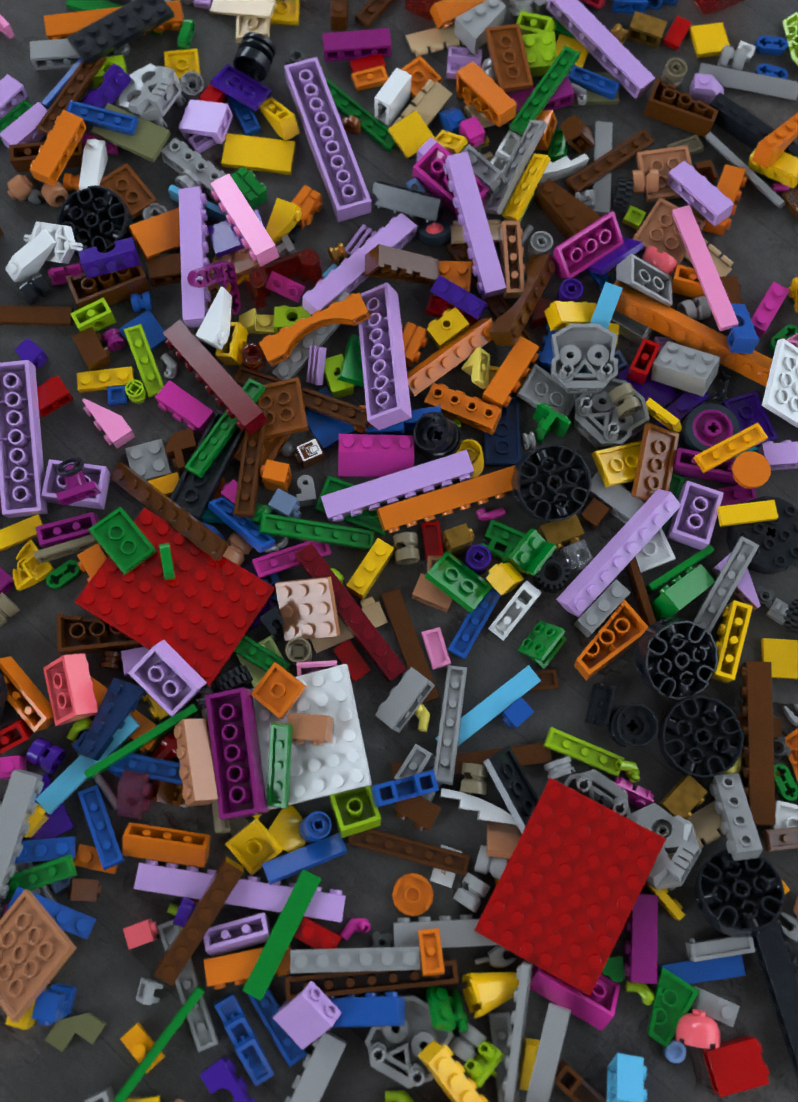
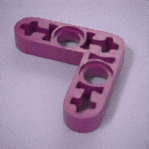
[187,261,241,314]

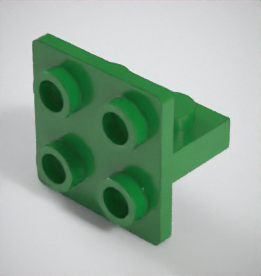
[532,402,571,444]
[508,529,557,575]
[518,621,567,669]

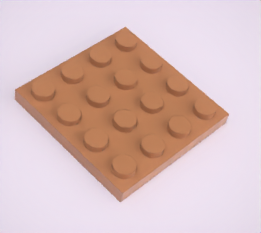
[0,890,76,1022]

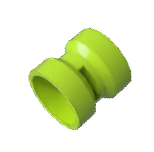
[125,380,147,404]

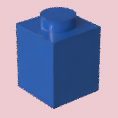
[501,697,534,730]

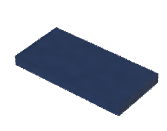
[482,395,522,467]

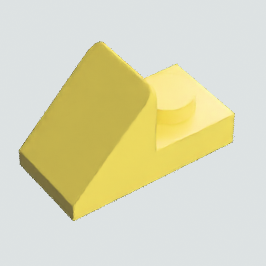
[239,308,275,335]
[461,347,490,389]

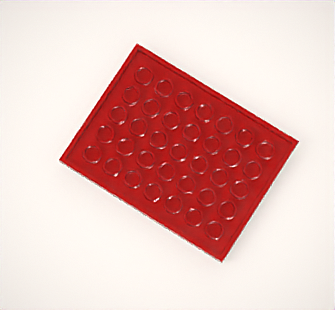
[75,508,276,688]
[474,777,666,996]

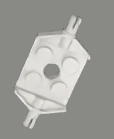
[24,221,83,264]

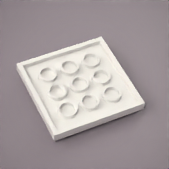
[762,338,798,428]

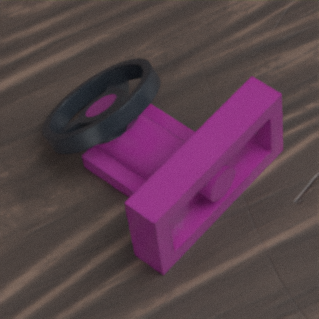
[56,457,101,506]

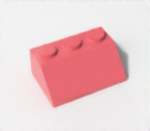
[43,654,98,726]

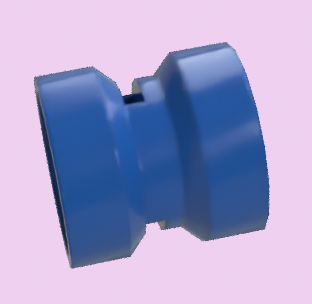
[131,291,153,312]

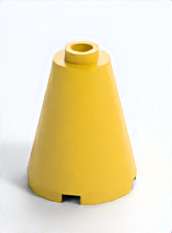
[462,972,519,1018]

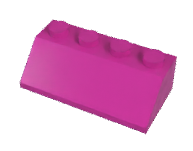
[412,142,489,216]
[552,211,624,279]
[338,434,414,478]
[530,965,621,1031]

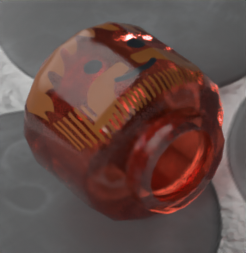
[241,343,266,370]

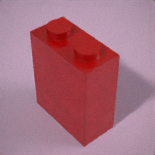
[701,1035,770,1097]

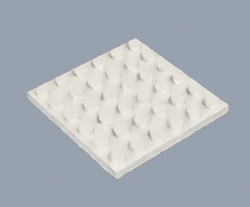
[249,664,372,810]

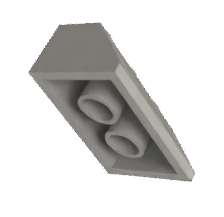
[616,254,672,307]

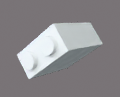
[374,68,411,128]

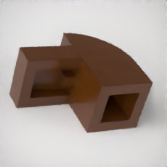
[166,428,197,474]
[149,780,188,808]

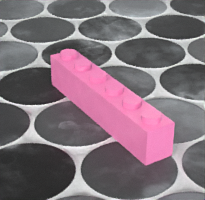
[210,174,280,267]

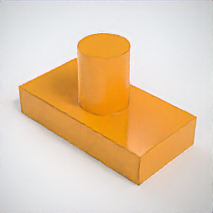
[120,1022,165,1073]

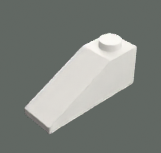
[79,139,108,190]
[5,230,56,282]
[195,287,232,350]
[488,581,542,641]

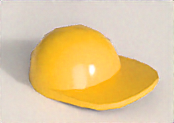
[456,439,484,479]

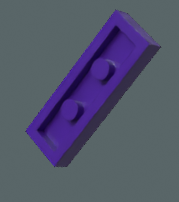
[655,391,710,431]

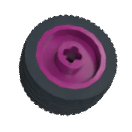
[679,403,740,452]

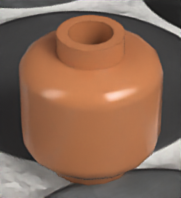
[7,174,35,202]
[41,181,69,207]

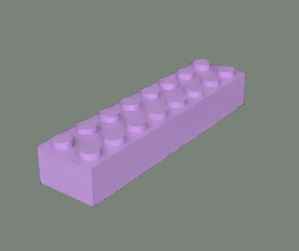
[358,282,412,430]
[0,360,48,518]

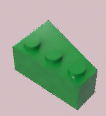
[651,564,715,621]

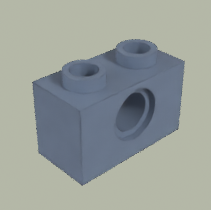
[268,488,301,519]

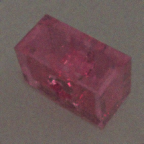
[117,770,151,819]

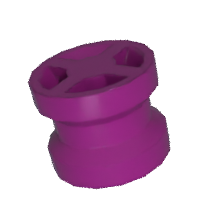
[102,328,125,351]

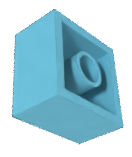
[606,1053,647,1102]

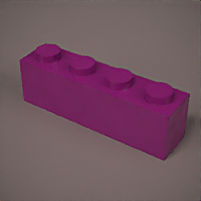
[322,28,392,62]
[507,76,574,125]
[672,448,739,485]
[624,894,658,984]

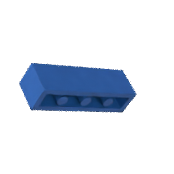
[328,992,405,1028]

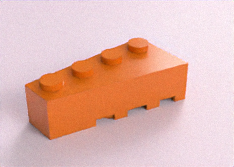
[456,61,517,127]
[574,599,648,681]

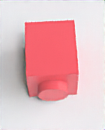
[123,918,159,950]

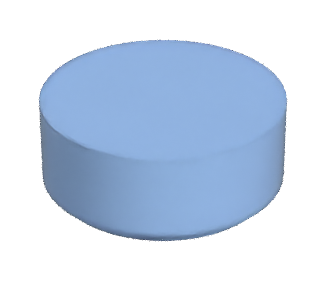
[663,1039,686,1063]

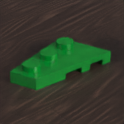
[337,334,364,387]
[647,966,700,1048]

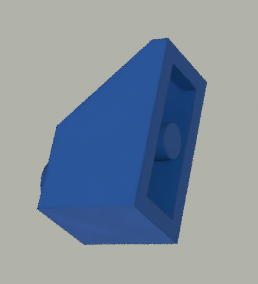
[437,107,466,135]

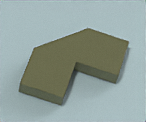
[45,1012,107,1052]

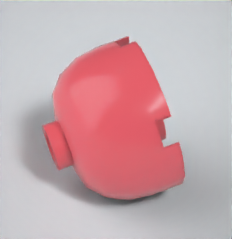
[642,246,678,276]
[675,1009,720,1049]

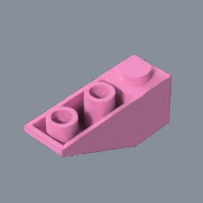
[82,398,135,449]

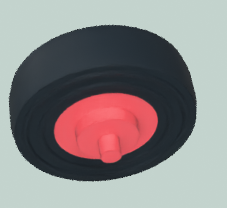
[419,220,451,245]

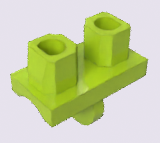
[464,1041,505,1088]

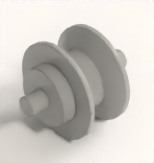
[196,686,215,709]

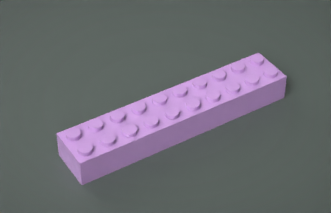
[284,57,371,222]

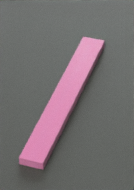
[672,205,739,331]

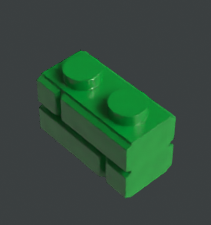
[230,167,267,210]

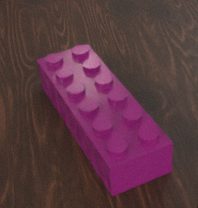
[205,687,268,820]

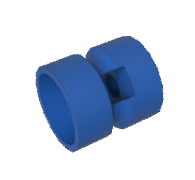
[299,811,332,843]

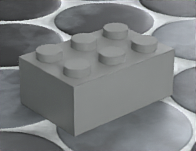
[651,341,720,396]

